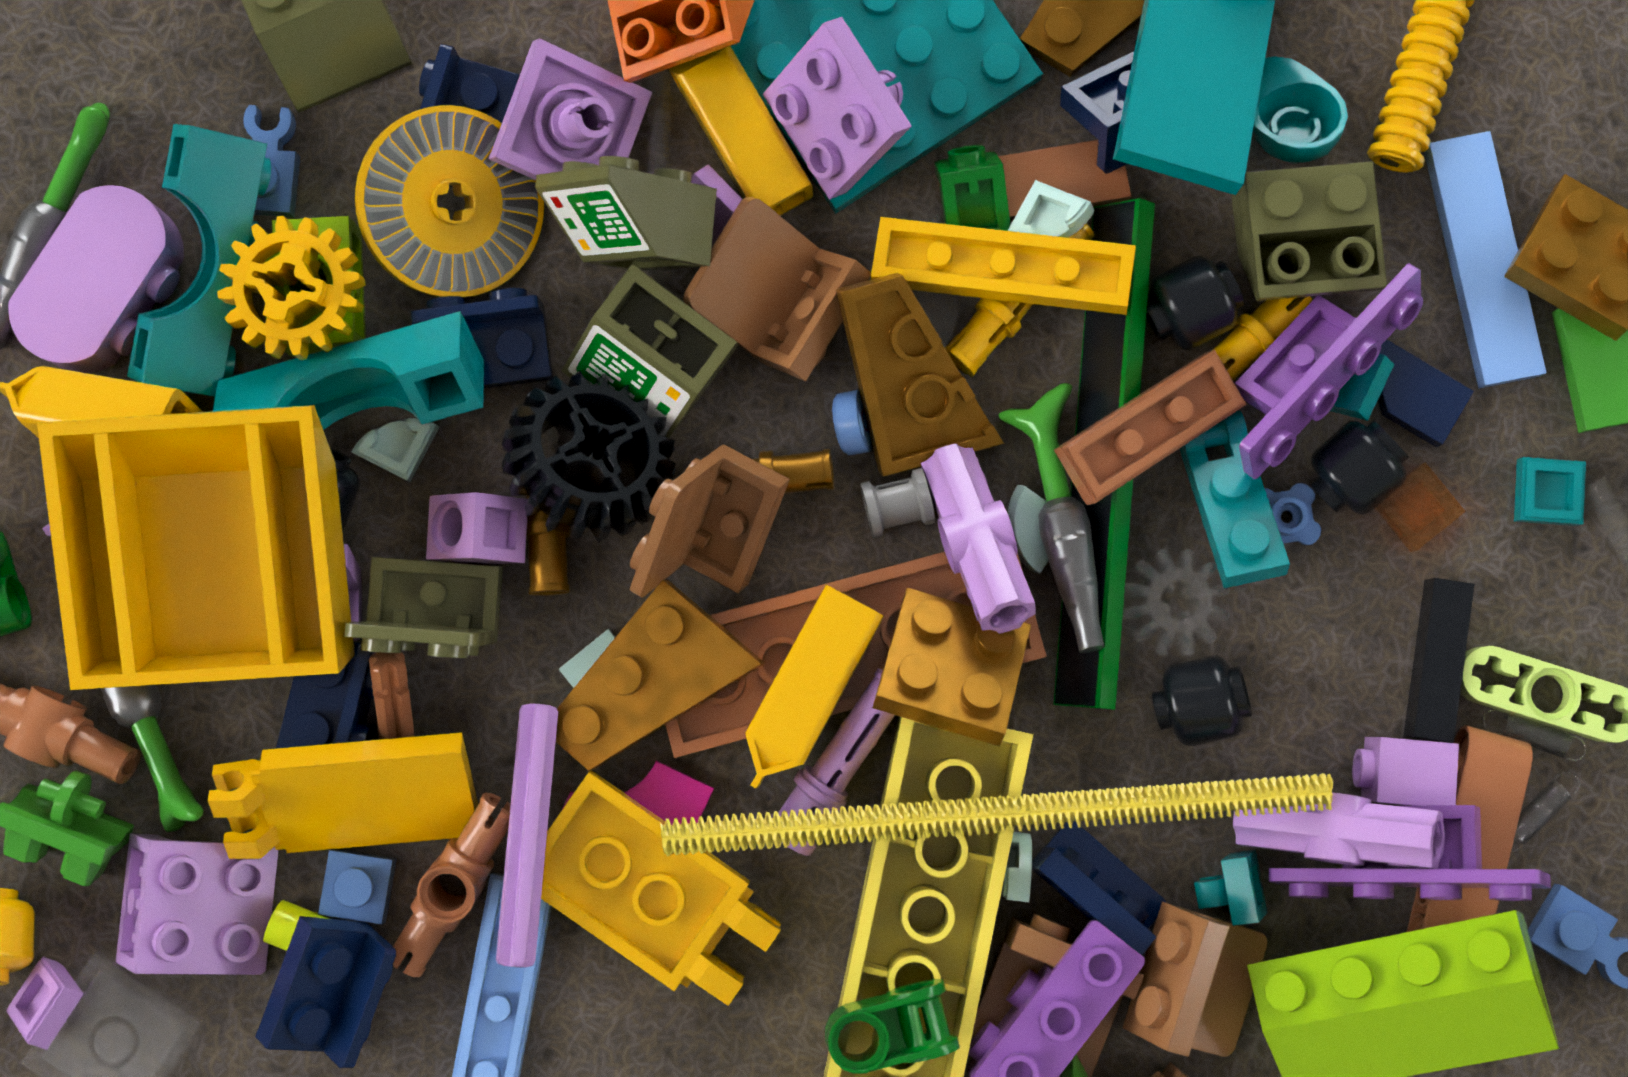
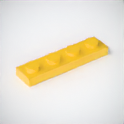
[871,217,1136,315]

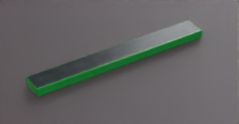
[1053,198,1155,710]

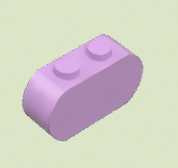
[8,185,184,373]

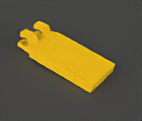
[208,732,478,859]
[541,770,781,1006]

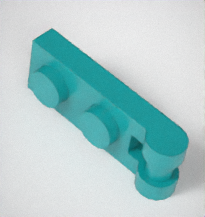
[1180,410,1290,588]

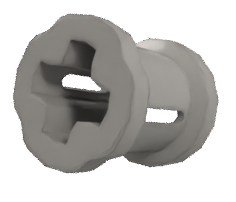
[860,468,935,538]

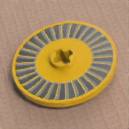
[355,105,544,297]

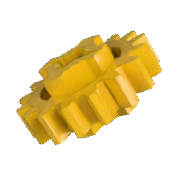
[217,216,366,361]

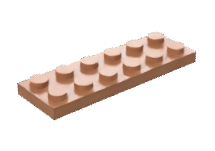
[665,552,1047,758]

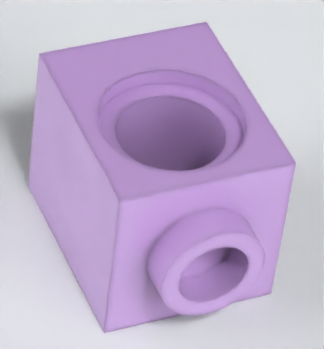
[426,492,528,565]
[1352,737,1459,806]

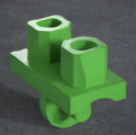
[0,770,134,886]

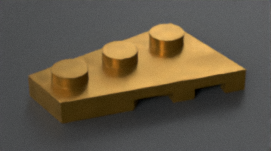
[1020,0,1144,77]
[836,273,1004,477]
[556,580,765,771]

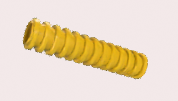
[1367,0,1475,173]

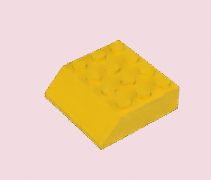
[37,405,355,690]

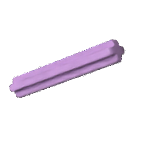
[496,704,558,967]

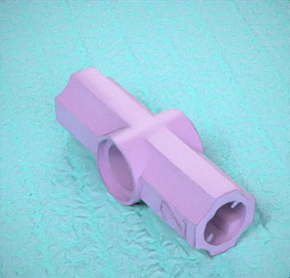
[921,443,1036,634]
[1233,792,1445,869]

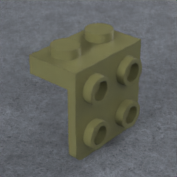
[344,557,503,658]

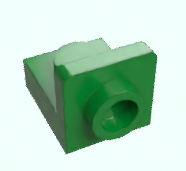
[934,145,1010,231]

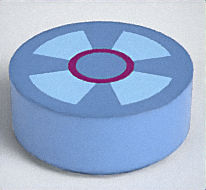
[832,389,873,456]

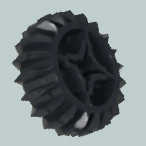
[502,370,676,543]

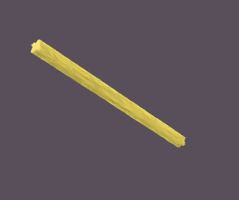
[660,773,1333,856]

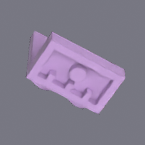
[115,833,278,975]

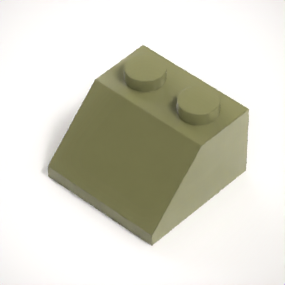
[241,0,412,113]

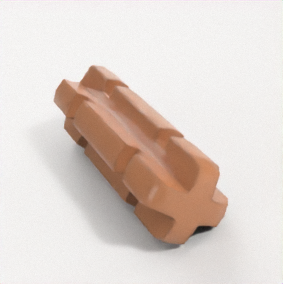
[369,652,415,739]

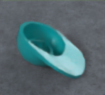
[1253,56,1348,164]

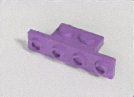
[1235,263,1423,479]
[1269,805,1551,901]
[966,920,1145,1077]

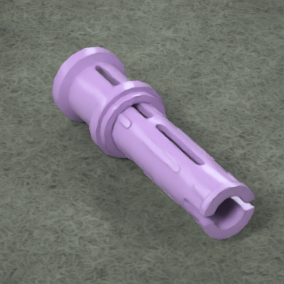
[770,668,895,856]

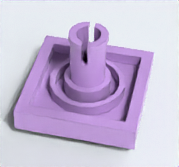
[762,17,912,200]
[489,38,652,180]

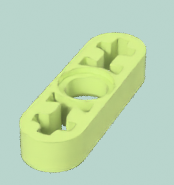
[1460,646,1628,743]

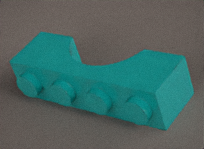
[127,124,271,396]
[213,311,484,430]

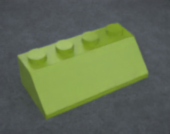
[1247,910,1560,1077]

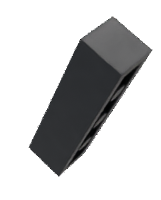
[1403,578,1475,743]

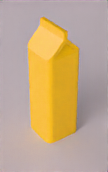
[669,46,813,216]
[0,366,203,438]
[745,585,884,788]

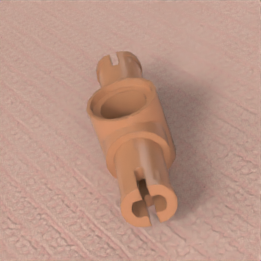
[0,683,141,784]
[393,792,511,977]

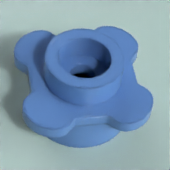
[1265,483,1321,546]

